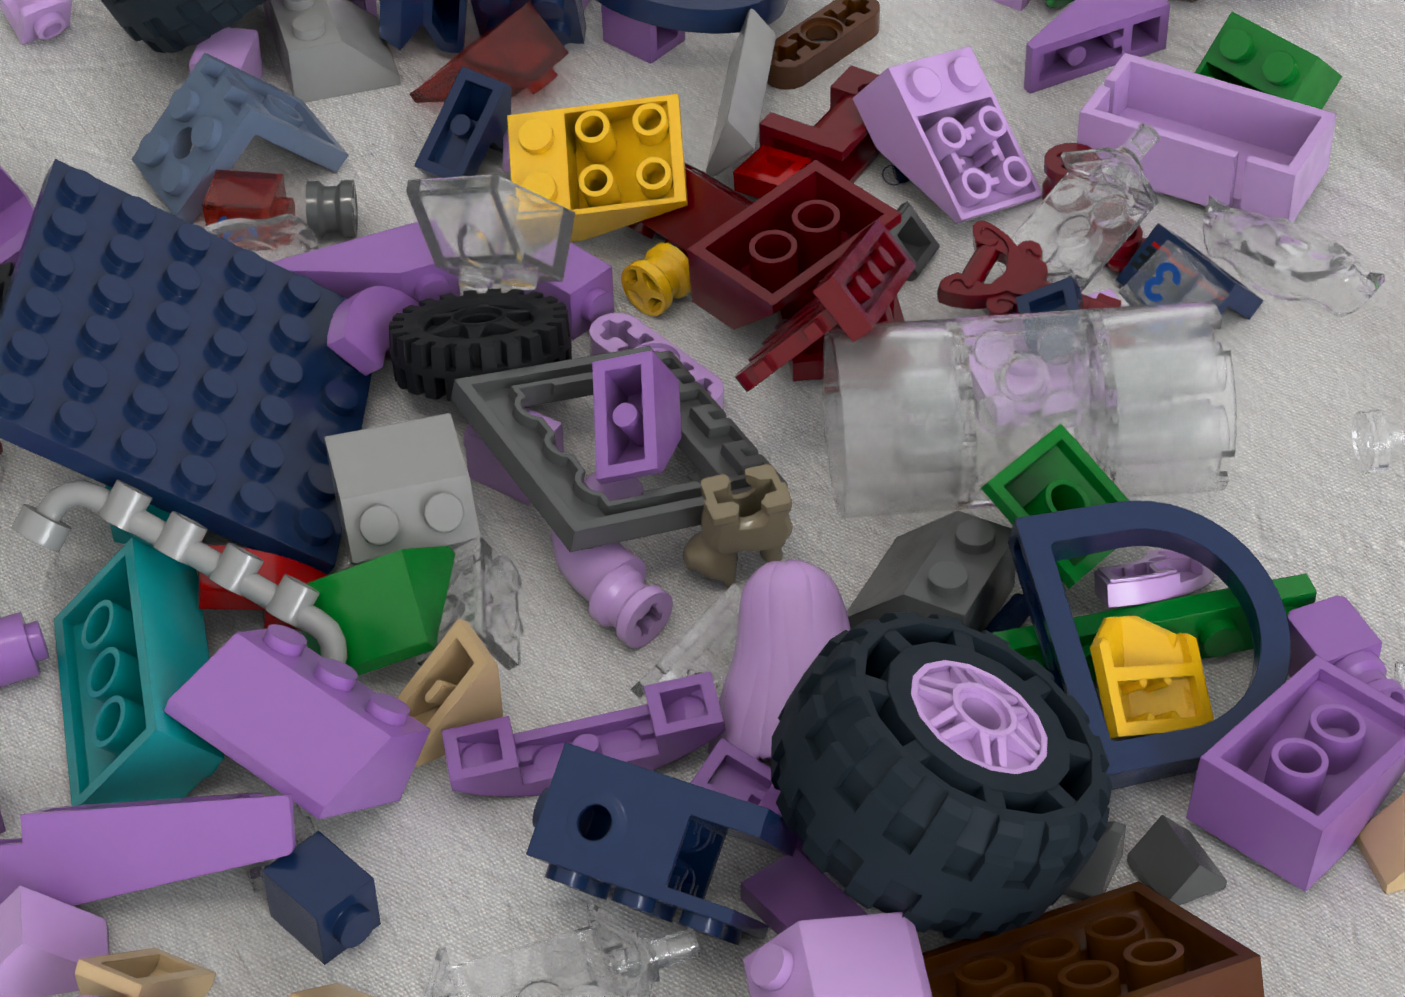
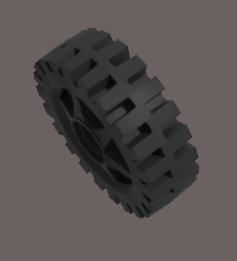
[389,288,572,401]

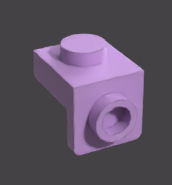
[0,0,72,45]

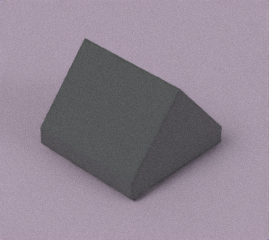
[889,201,940,281]
[1127,815,1227,906]

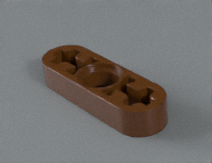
[767,0,880,89]

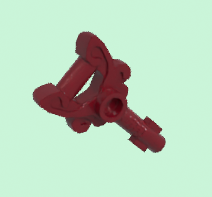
[937,220,1134,335]

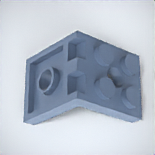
[132,53,349,223]

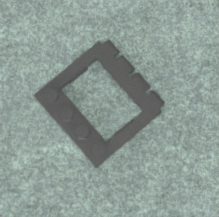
[451,346,788,552]

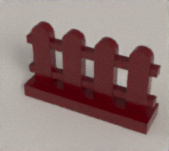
[734,219,916,392]

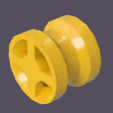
[621,242,691,316]

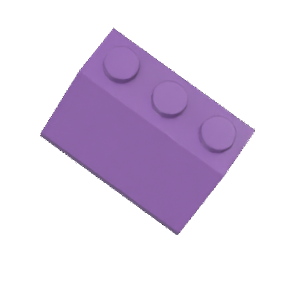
[164,624,431,820]

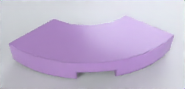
[1094,549,1214,607]

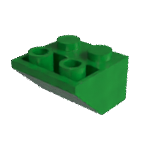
[1195,11,1342,109]

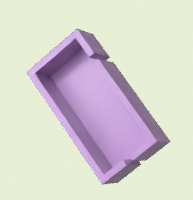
[1077,53,1336,231]

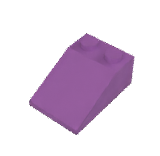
[1186,655,1405,892]

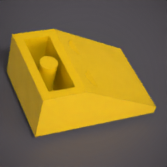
[507,94,688,247]

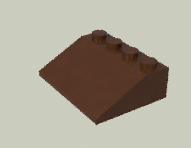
[922,881,1264,997]

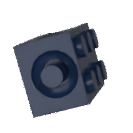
[526,742,799,946]

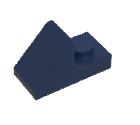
[414,67,511,191]

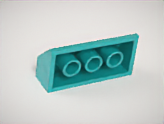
[54,538,224,806]

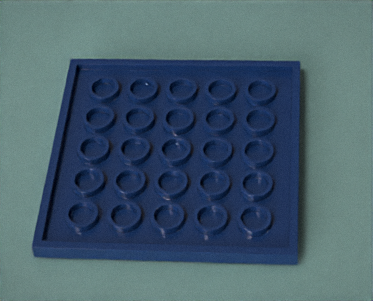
[0,159,372,576]

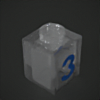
[1118,240,1230,346]

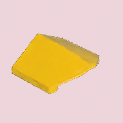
[1090,616,1214,741]

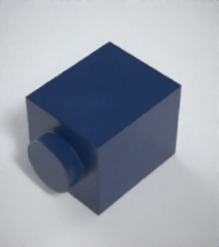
[262,831,381,965]

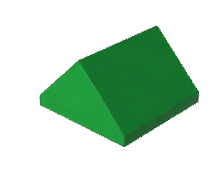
[980,423,1129,589]
[303,546,455,676]

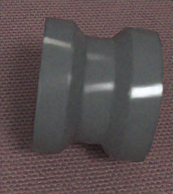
[305,180,358,238]

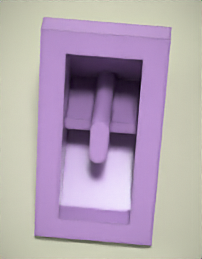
[0,886,110,997]

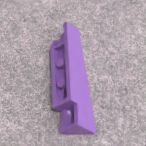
[0,793,296,906]

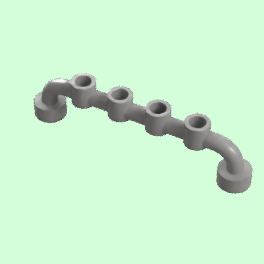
[11,480,348,664]

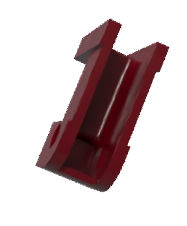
[759,65,881,183]

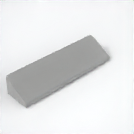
[706,9,776,177]

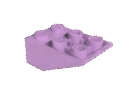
[852,46,1043,223]

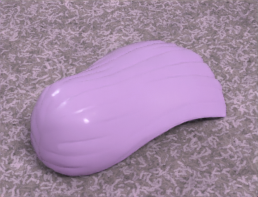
[707,559,851,760]

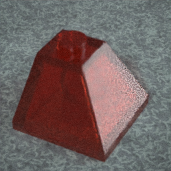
[409,1,569,103]

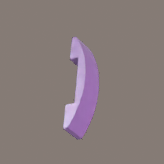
[442,671,725,797]

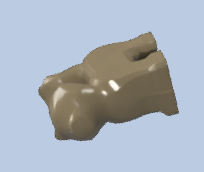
[683,464,793,590]

